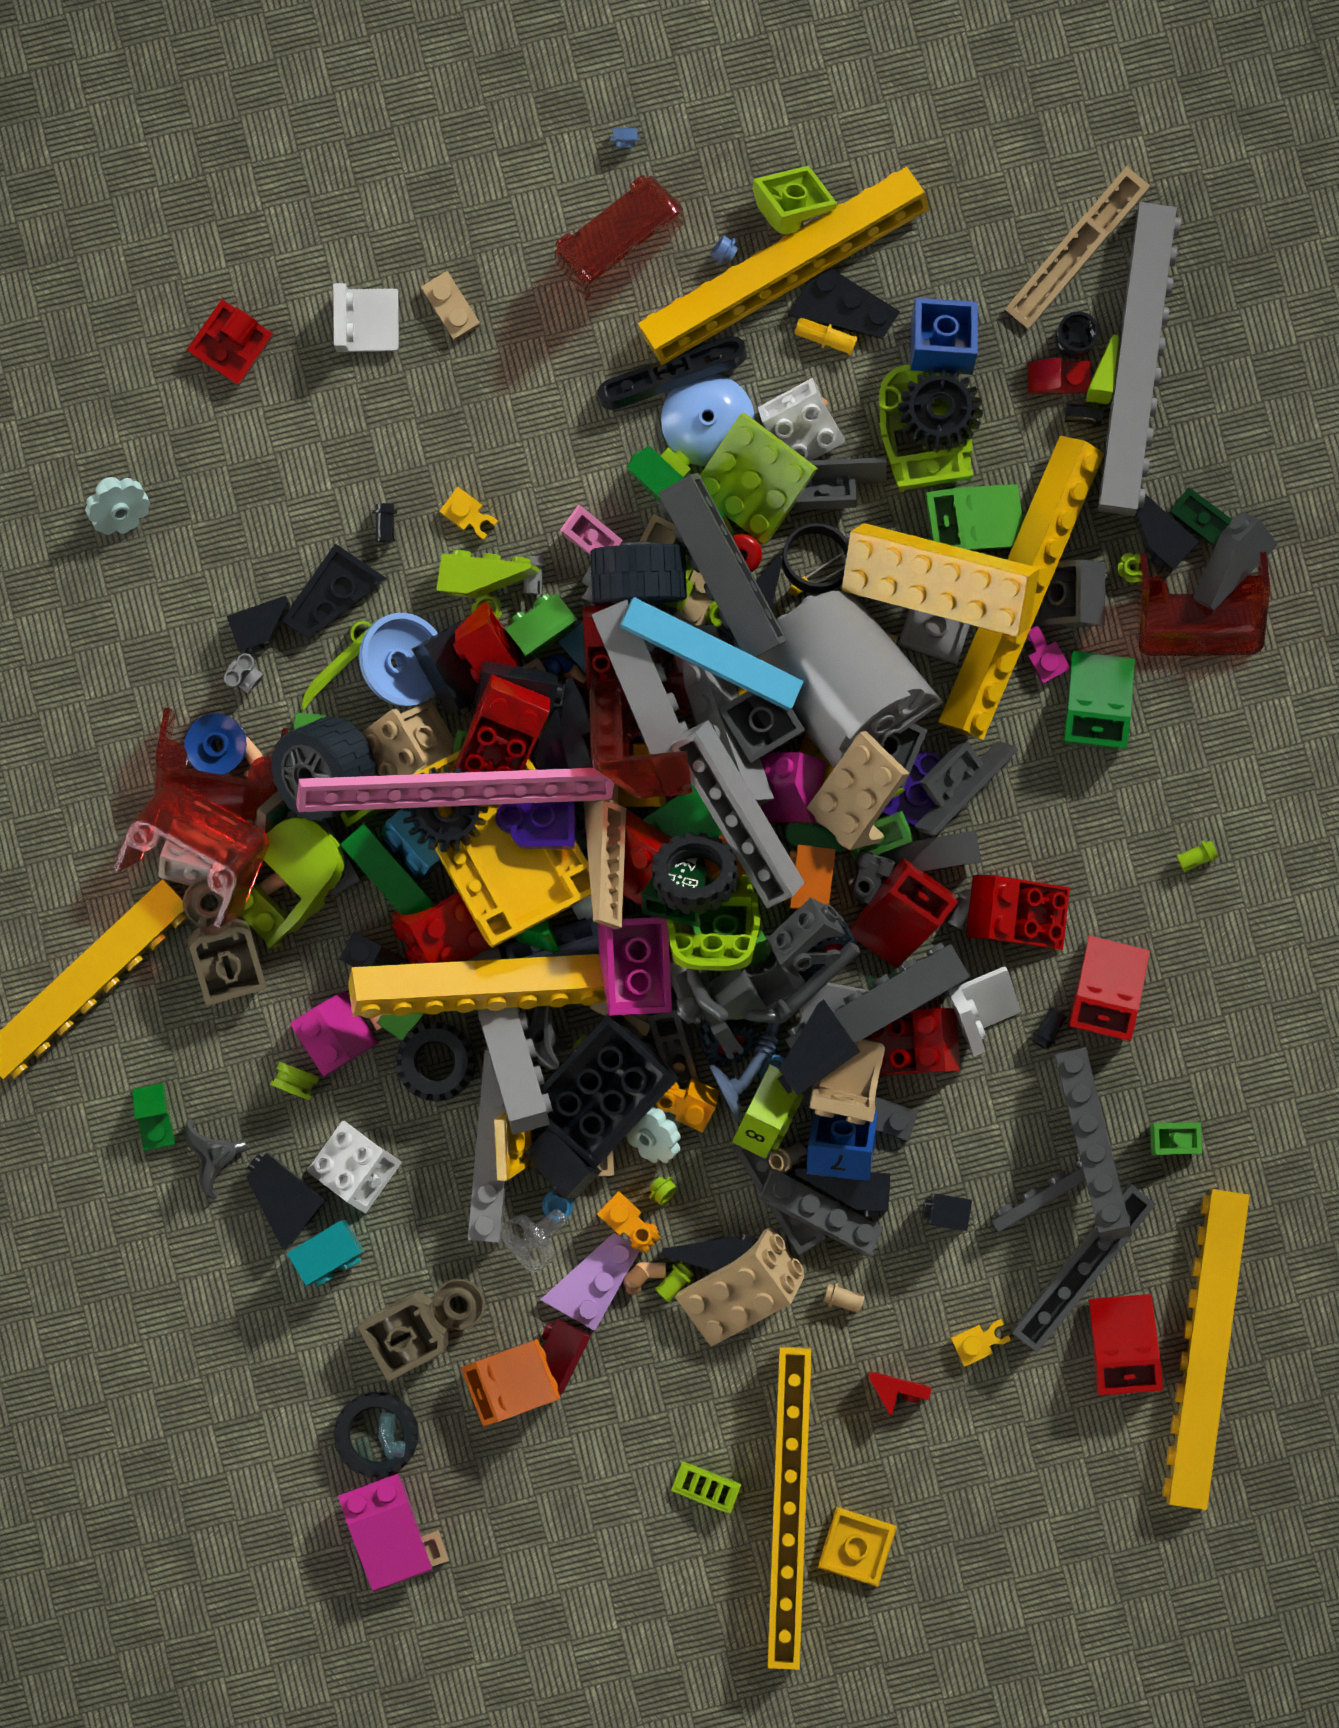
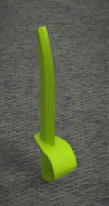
[301,620,376,710]

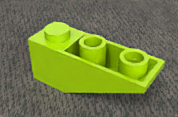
[436,550,540,599]

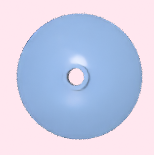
[661,374,755,467]
[359,613,438,707]

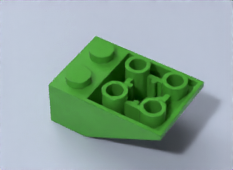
[925,484,1023,553]

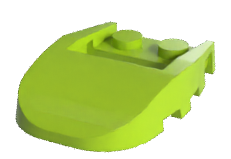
[879,364,973,492]
[227,815,344,948]
[667,874,760,971]

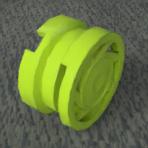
[270,1061,320,1101]

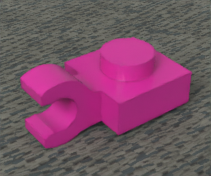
[1027,626,1071,684]

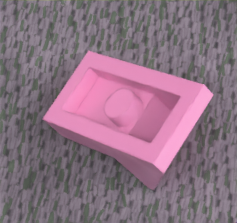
[560,505,623,555]

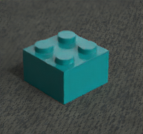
[287,1220,365,1288]

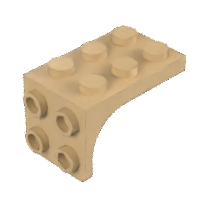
[362,700,454,776]
[807,731,909,850]
[810,1039,885,1125]
[675,1227,804,1347]

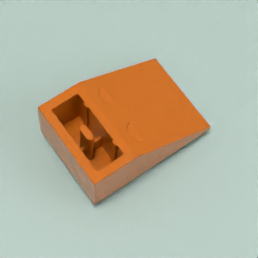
[460,1339,561,1427]

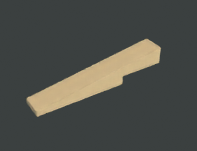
[1005,166,1151,330]
[584,743,626,929]

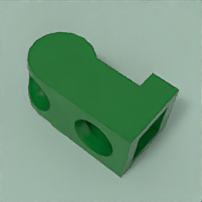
[785,823,842,854]

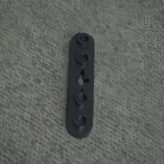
[597,336,747,410]

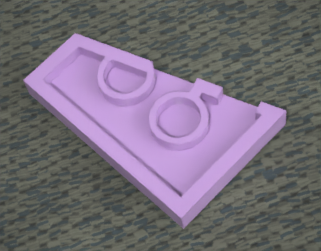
[540,1233,640,1331]

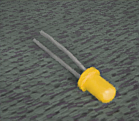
[789,552,845,596]

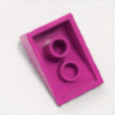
[597,917,672,1015]
[338,1474,433,1592]

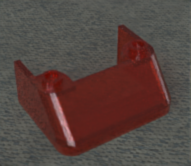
[554,175,684,300]
[1137,552,1271,656]
[589,672,693,799]
[154,707,290,822]
[113,782,269,928]

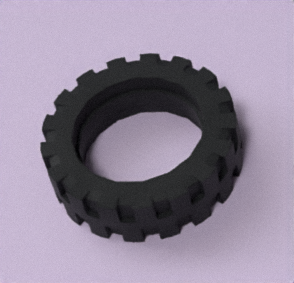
[652,832,738,914]
[334,1392,419,1477]

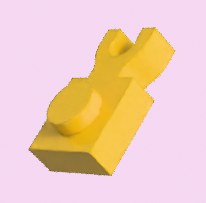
[439,487,498,541]
[951,1319,1011,1367]

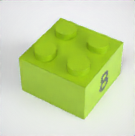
[732,1065,804,1159]

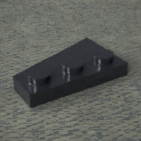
[788,268,900,339]
[282,544,387,639]

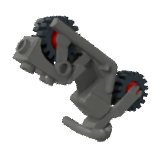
[677,897,860,1067]

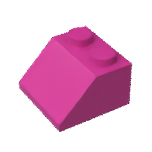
[760,752,826,823]
[290,991,379,1077]

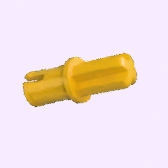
[795,318,858,356]

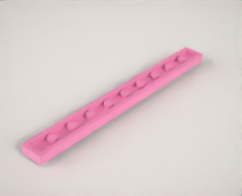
[296,767,616,812]

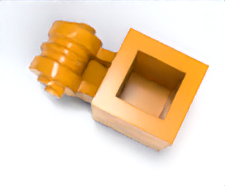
[655,1078,719,1133]
[597,1191,661,1254]

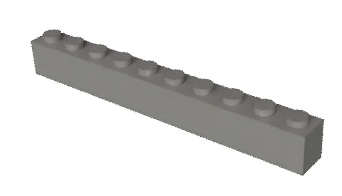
[1097,202,1181,516]

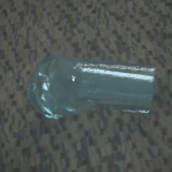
[378,1413,405,1459]

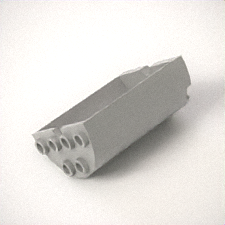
[756,591,942,768]

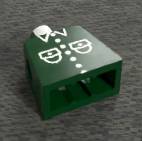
[641,858,709,927]

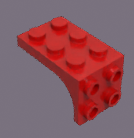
[391,892,491,964]

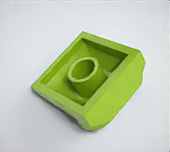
[752,166,837,234]

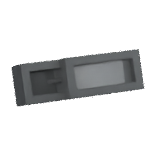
[882,830,981,879]

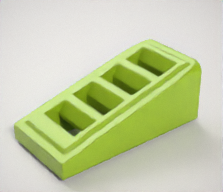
[1086,334,1121,405]
[671,1461,741,1514]

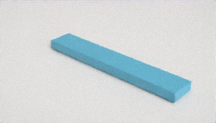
[619,597,804,711]

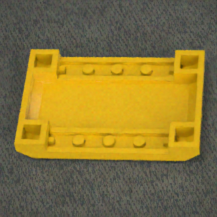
[412,751,591,948]

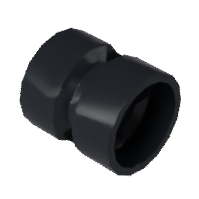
[1055,311,1099,359]

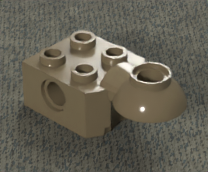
[183,877,267,1006]
[357,1279,485,1382]

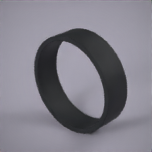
[782,523,849,594]

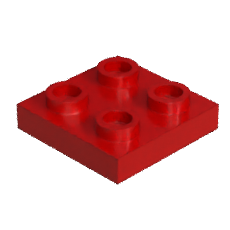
[187,299,274,386]

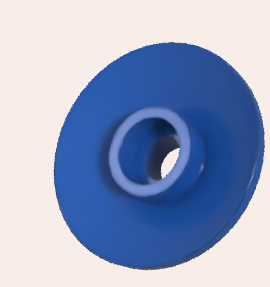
[184,713,247,776]

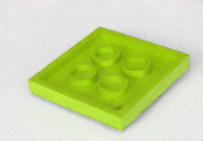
[700,413,818,545]

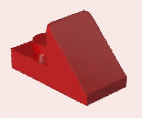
[1027,357,1091,394]
[868,1371,932,1417]

